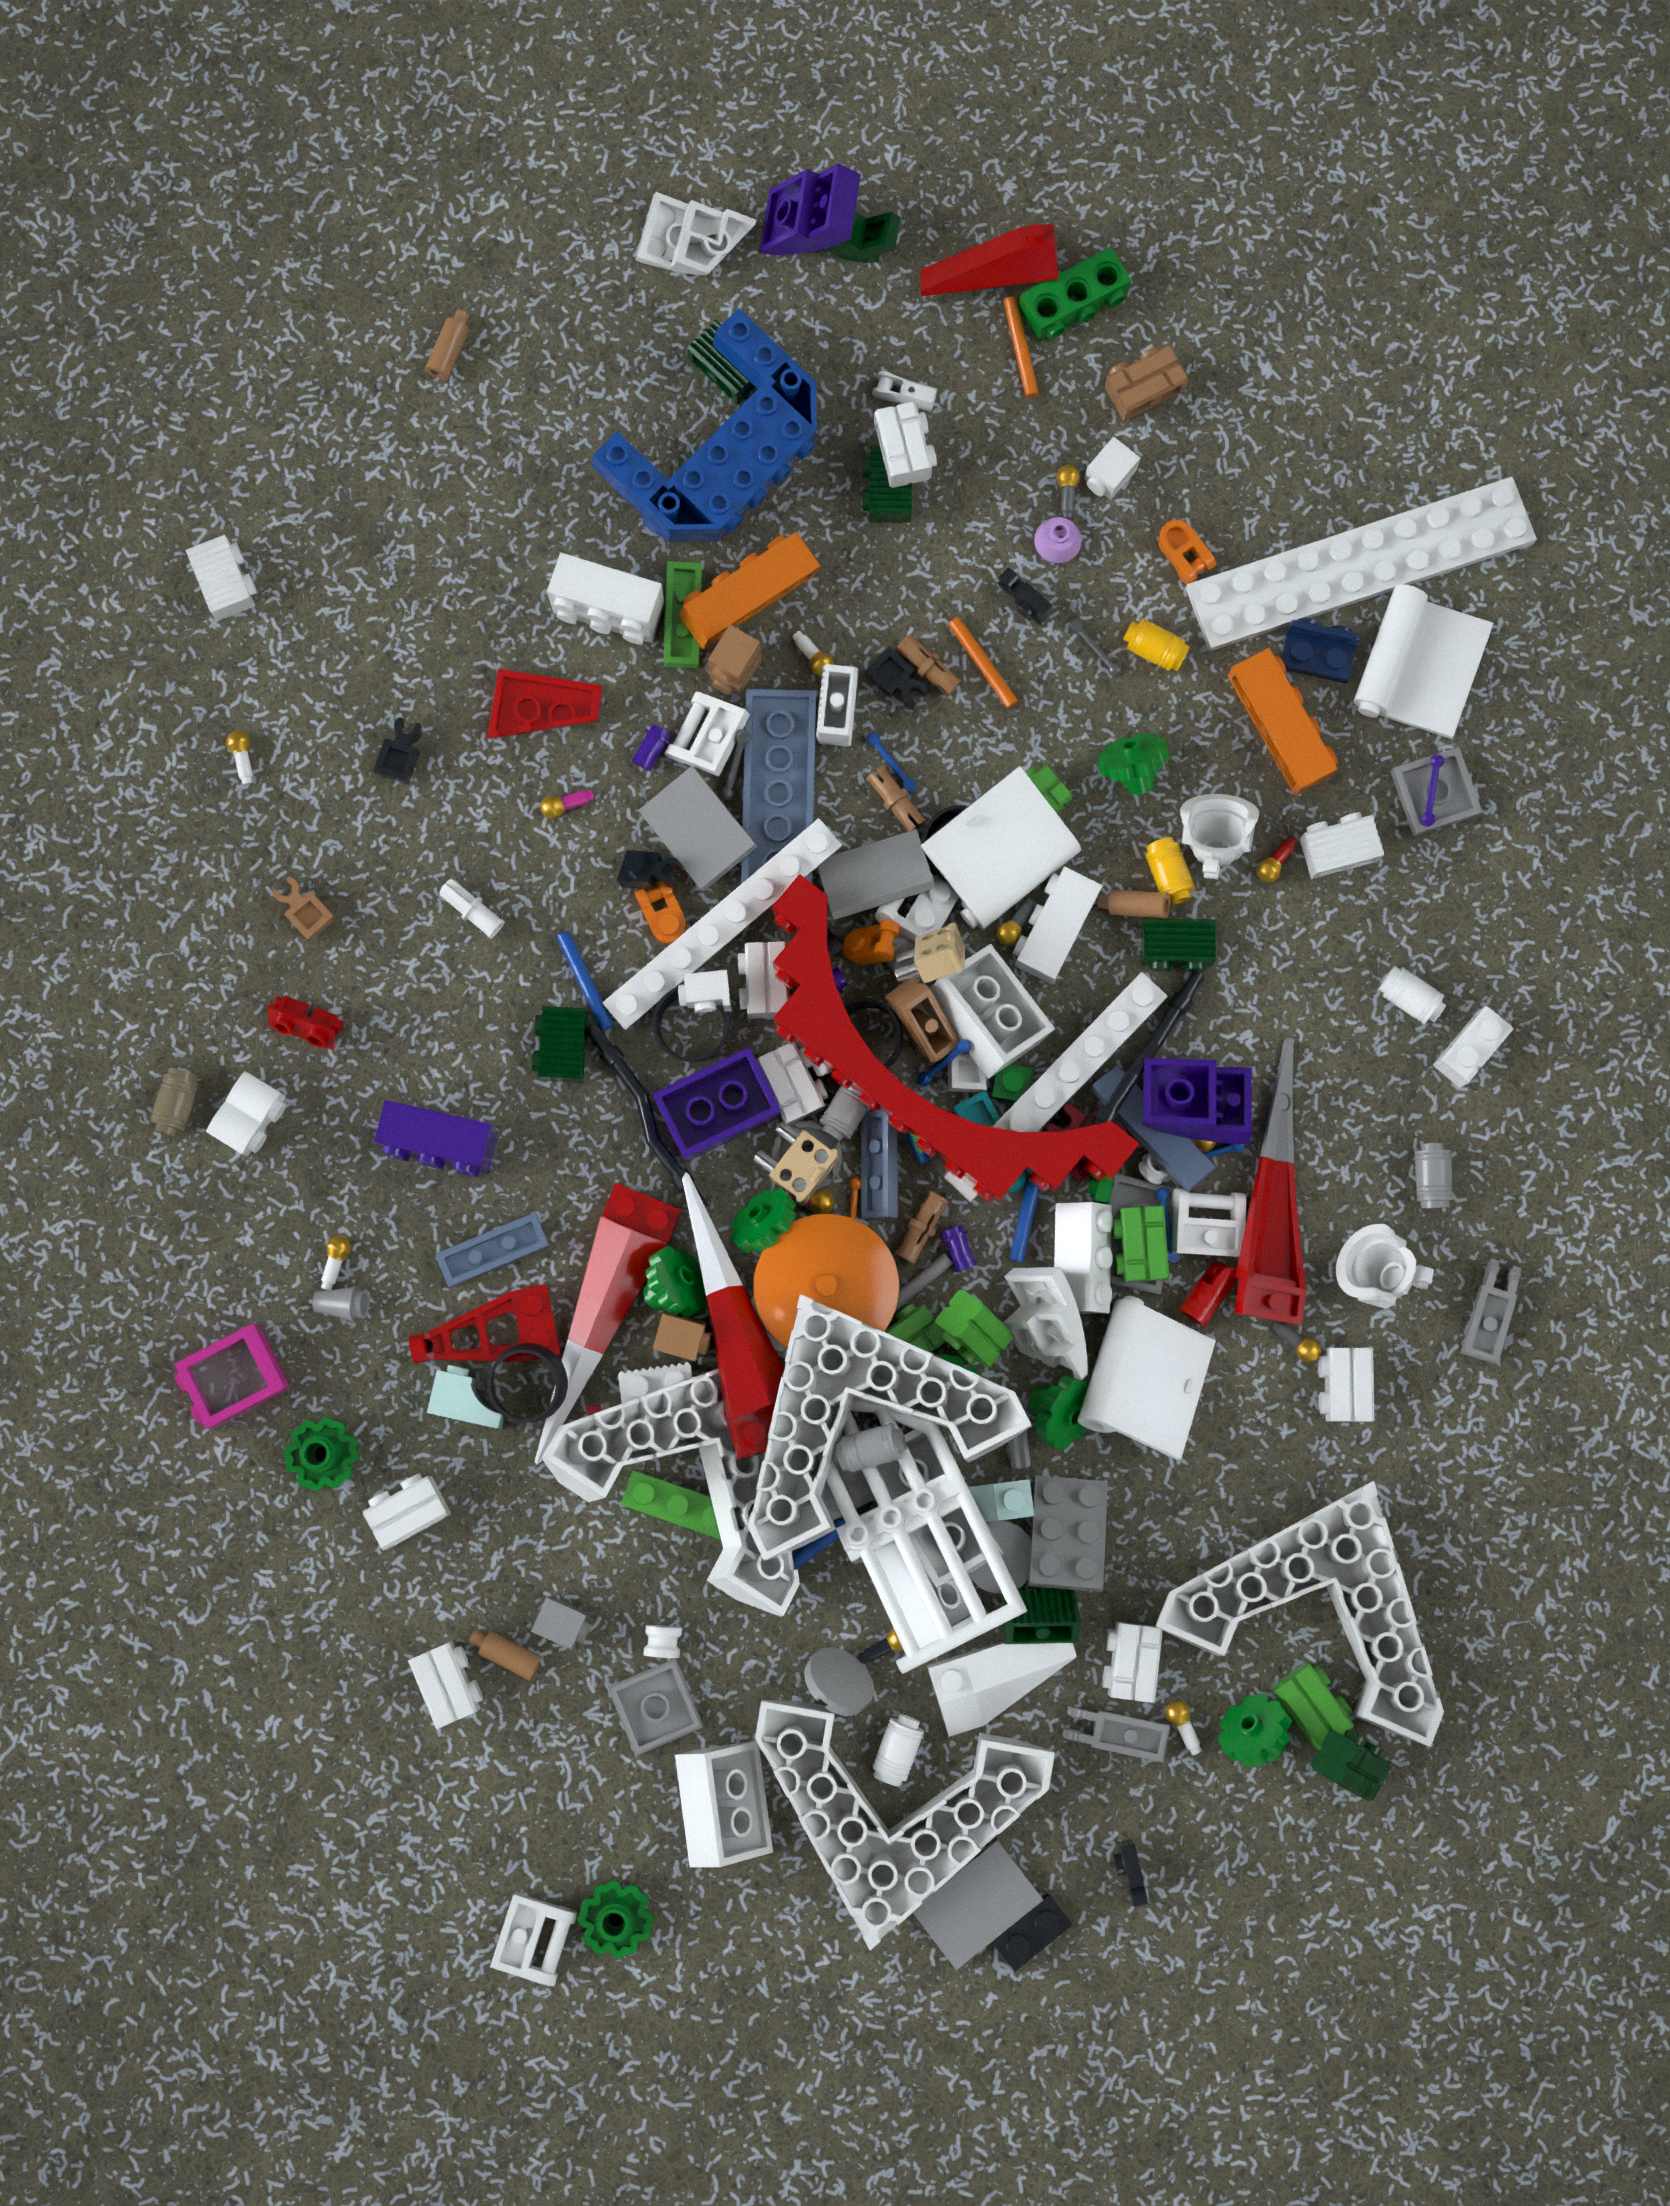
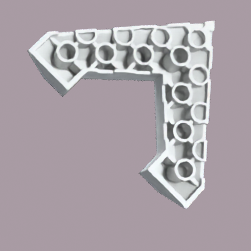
[748,1294,1032,1561]
[542,1369,800,1617]
[1155,1481,1444,1747]
[755,1700,1055,1950]

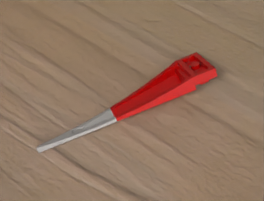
[1234,1038,1306,1325]

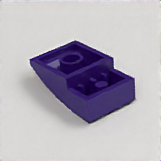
[759,163,861,255]
[1143,1058,1252,1145]

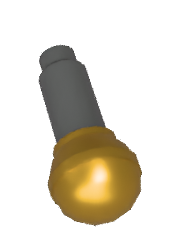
[1056,465,1080,519]
[996,898,1036,946]
[1272,1322,1322,1363]

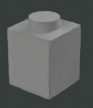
[531,1596,592,1649]

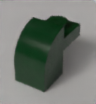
[825,211,901,263]

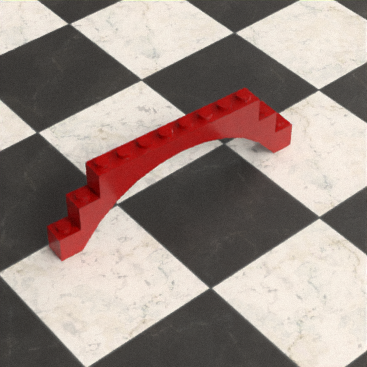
[772,874,1140,1204]

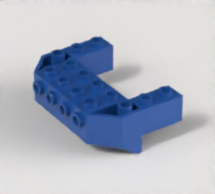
[592,308,817,542]

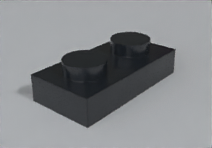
[992,1893,1072,1972]

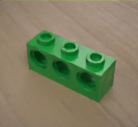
[1019,246,1131,342]

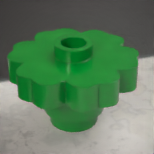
[1097,733,1170,795]
[730,1188,796,1254]
[643,1246,707,1318]
[1028,1376,1088,1449]
[284,1417,360,1491]
[1218,1694,1292,1768]
[578,1879,654,1959]

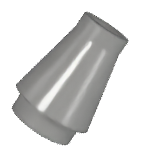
[312,1286,369,1322]

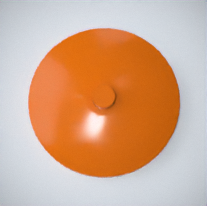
[754,1214,899,1349]

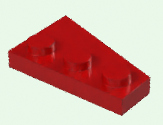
[487,669,603,739]

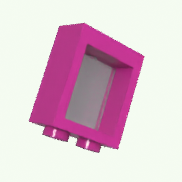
[174,1323,291,1429]

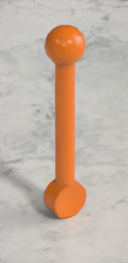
[849,1177,861,1220]

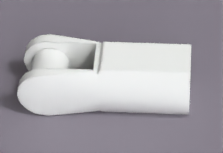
[872,371,938,412]

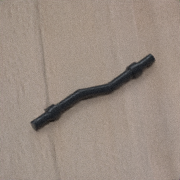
[1093,971,1205,1125]
[586,1024,709,1208]

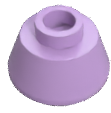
[1034,517,1082,563]

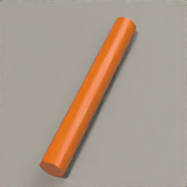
[1003,296,1039,399]
[948,617,1018,709]

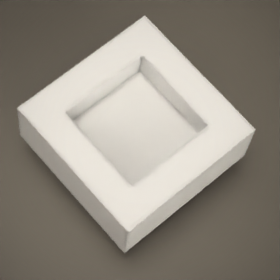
[948,1054,987,1093]

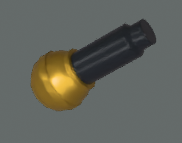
[859,1627,904,1664]

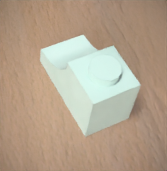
[427,1365,505,1429]
[968,1479,1034,1522]

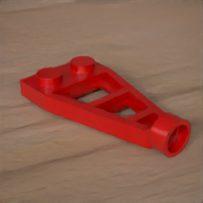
[408,1284,562,1364]

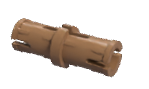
[895,634,962,697]
[866,765,927,832]
[895,1191,949,1264]

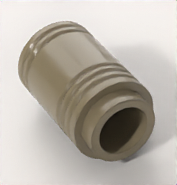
[149,1068,199,1137]

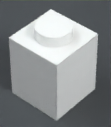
[1084,437,1140,500]

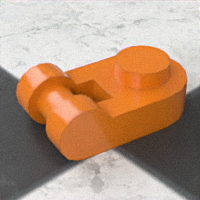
[1158,520,1217,585]
[634,881,687,945]
[842,920,901,965]

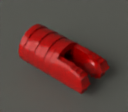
[1179,1261,1238,1327]

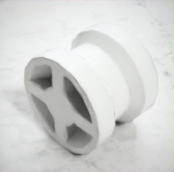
[643,1625,682,1658]

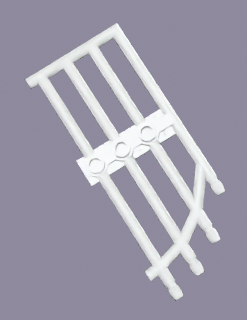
[826,1397,1027,1674]

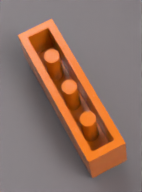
[678,532,820,649]
[1228,648,1338,796]

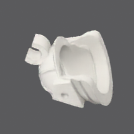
[1180,794,1259,880]
[1336,1224,1434,1309]

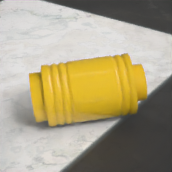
[1123,618,1190,671]
[1145,837,1196,905]

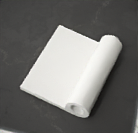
[1354,584,1494,739]
[920,766,1082,930]
[1078,1296,1216,1460]

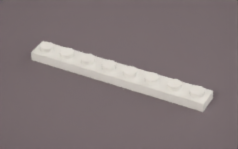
[603,818,842,1030]
[945,972,1168,1202]

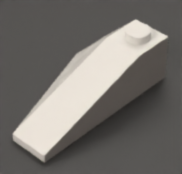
[927,1641,1077,1737]

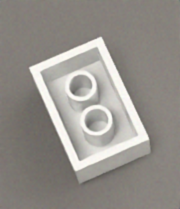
[547,552,665,644]
[930,944,1055,1079]

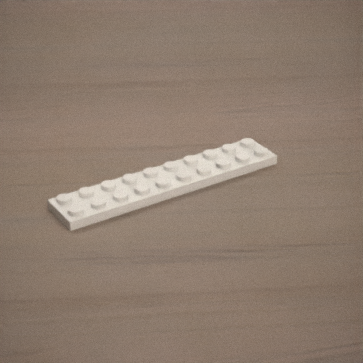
[1186,476,1537,652]

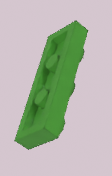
[663,561,702,668]
[621,1470,721,1540]

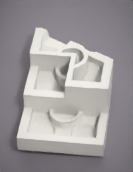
[635,192,756,275]
[1003,1267,1088,1380]

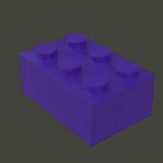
[652,1047,782,1163]
[374,1100,499,1178]

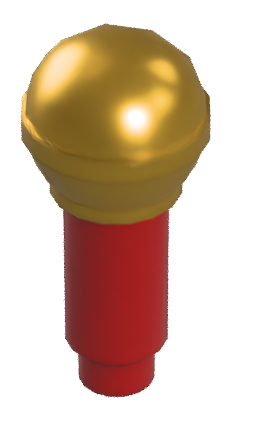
[1256,836,1297,883]

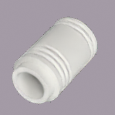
[1378,966,1446,1024]
[872,1714,924,1787]

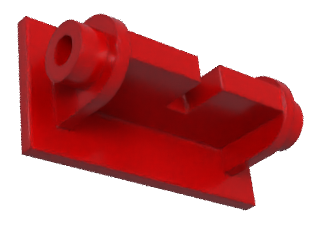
[267,995,344,1051]

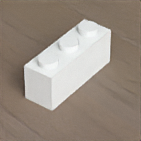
[1012,866,1103,985]
[1054,1202,1113,1314]

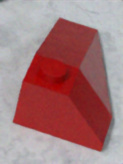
[921,223,1059,296]

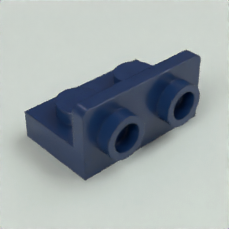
[1281,618,1360,684]

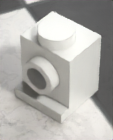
[678,970,731,1013]

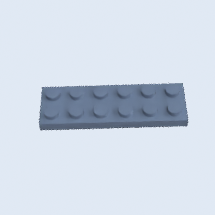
[741,689,816,884]

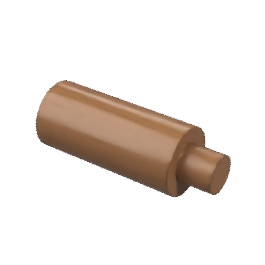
[425,309,469,380]
[1097,889,1170,919]
[469,1629,542,1681]

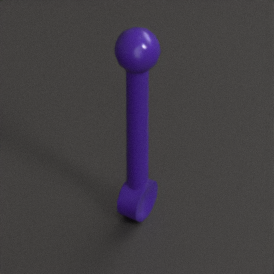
[1420,754,1444,827]

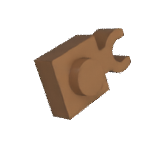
[272,877,336,942]

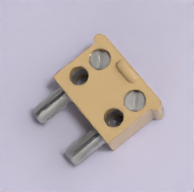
[895,923,965,984]
[754,1122,840,1206]

